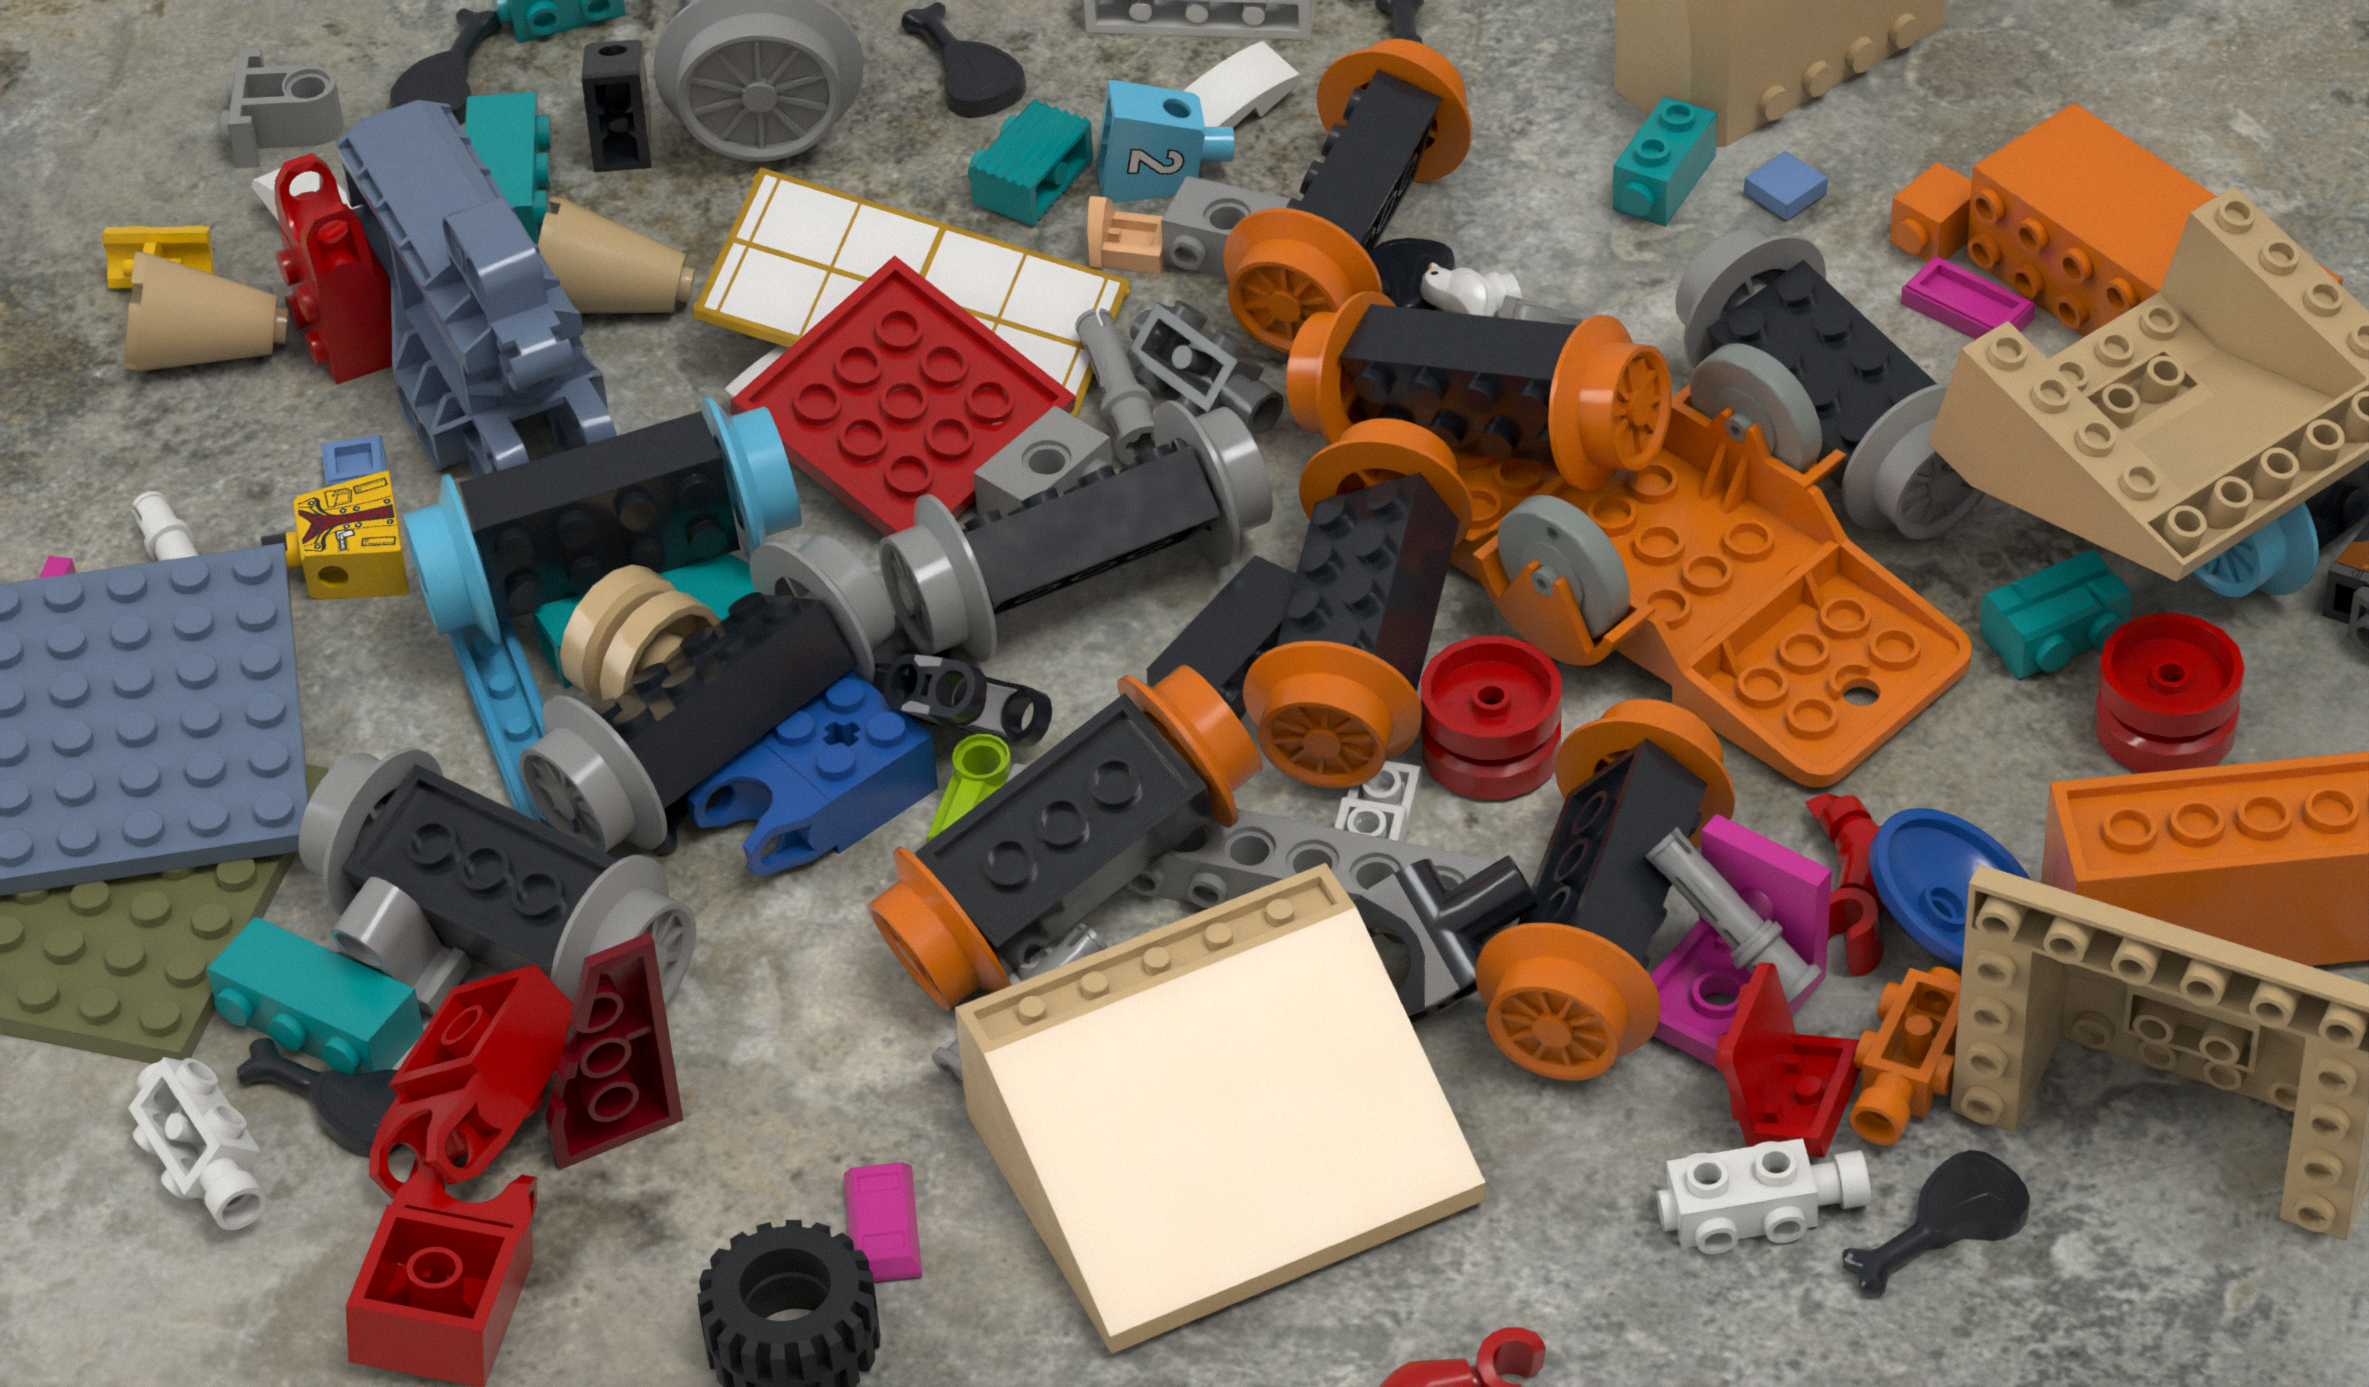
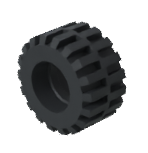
[697,1220,881,1387]

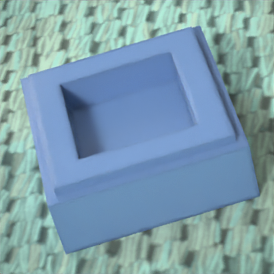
[1744,151,1828,221]
[321,435,387,487]

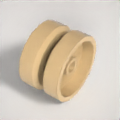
[560,565,720,701]

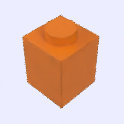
[1890,162,1972,263]

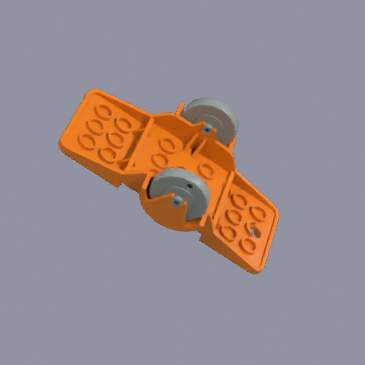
[1450,343,1972,788]

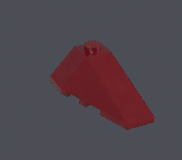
[545,933,683,1170]

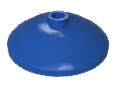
[1869,808,2031,970]

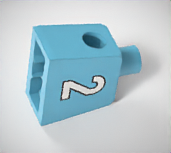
[1095,80,1235,203]

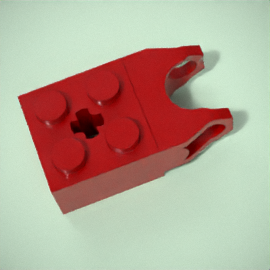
[274,153,392,385]
[369,964,573,1199]
[346,1161,537,1387]

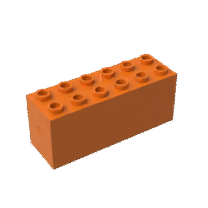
[1966,102,2343,337]
[2041,751,2369,966]

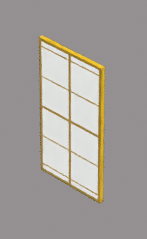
[692,167,1130,418]

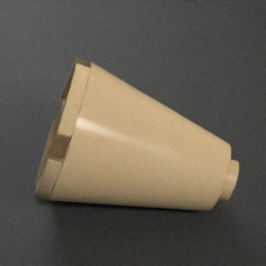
[538,196,695,314]
[125,252,288,372]

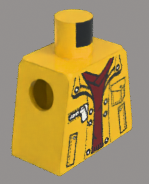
[261,470,410,600]

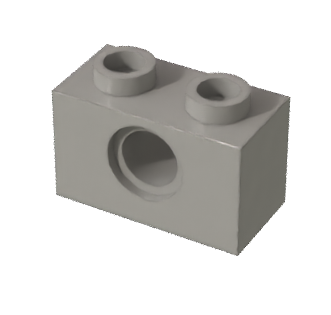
[1161,176,1290,279]
[973,406,1112,518]

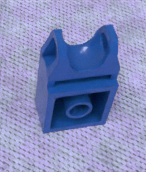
[687,669,938,876]

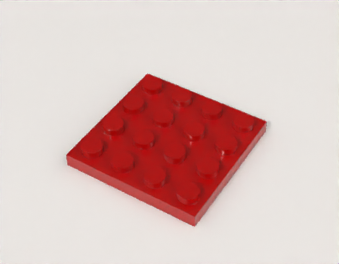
[730,255,1076,537]

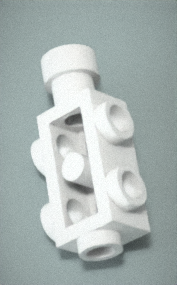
[128,1057,267,1230]
[1656,1138,1871,1255]

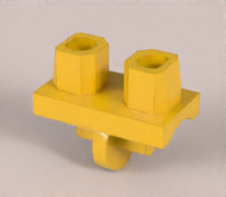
[102,226,215,288]

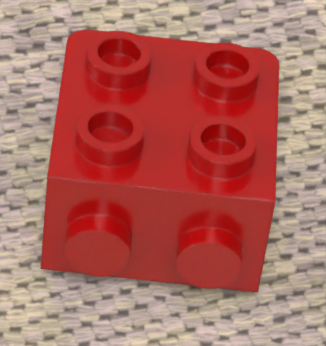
[1715,962,1861,1158]

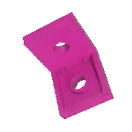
[1650,814,1832,1068]

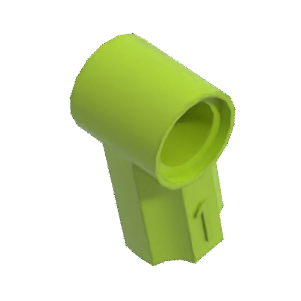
[926,734,1012,844]

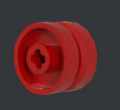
[2094,612,2245,773]
[1421,636,1562,800]

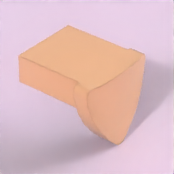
[1087,196,1164,274]

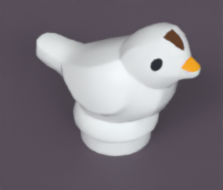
[1420,263,1522,317]

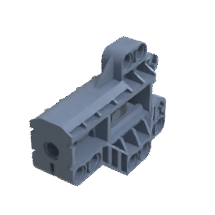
[336,100,617,478]

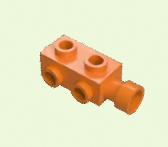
[1849,967,1961,1145]

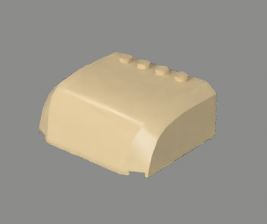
[1614,0,1949,147]

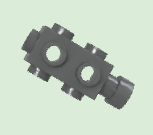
[1127,300,1284,435]

